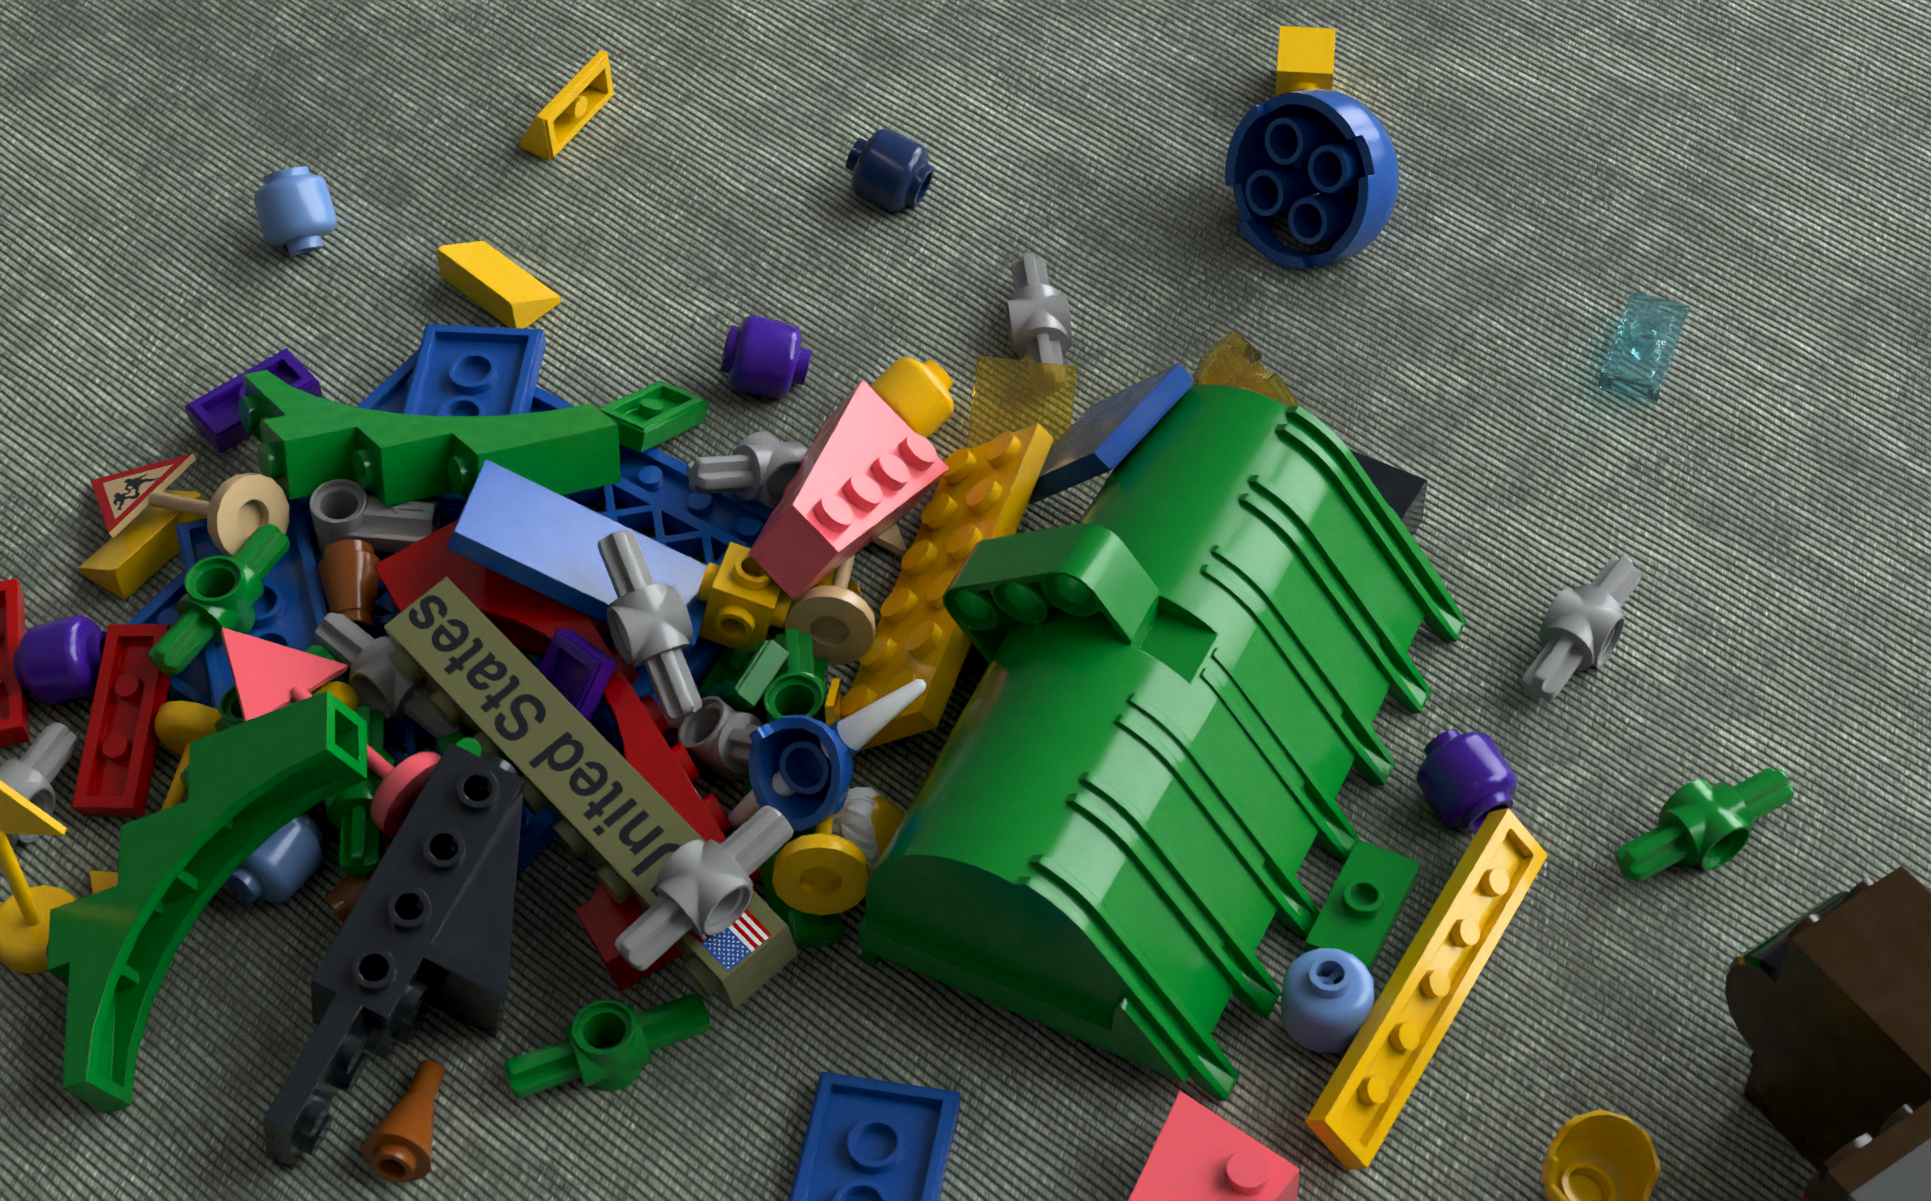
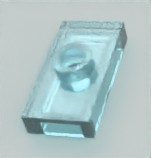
[1598,291,1690,402]

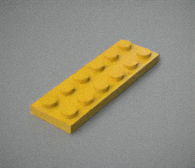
[840,423,1054,751]

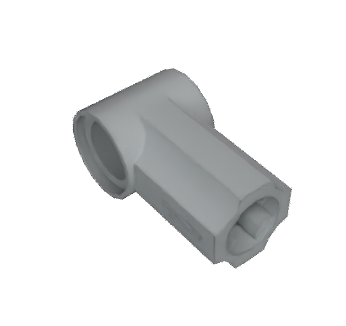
[310,479,442,555]

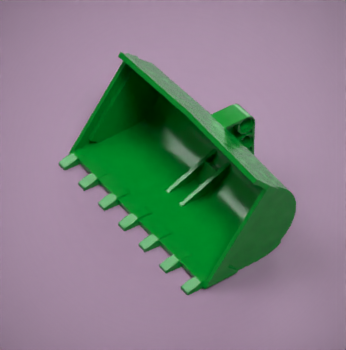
[858,385,1466,1101]

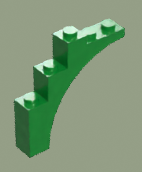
[238,370,621,507]
[46,691,367,1114]

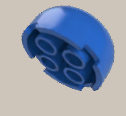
[1225,89,1399,269]

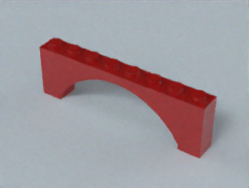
[374,519,762,991]

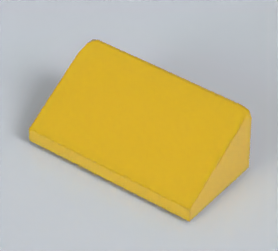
[519,50,614,160]
[436,241,561,329]
[78,490,207,600]

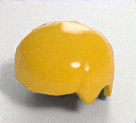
[1541,1109,1661,1201]

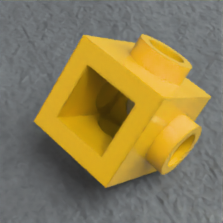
[696,542,793,650]

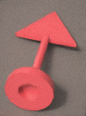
[221,627,441,838]

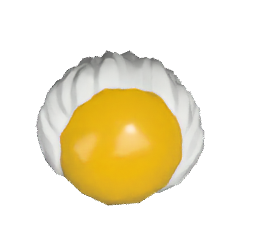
[832,787,904,875]

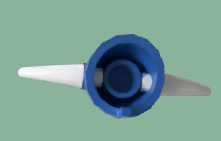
[723,679,926,836]

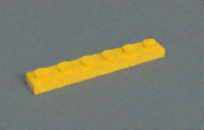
[1305,808,1548,1170]

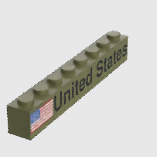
[384,576,799,1009]

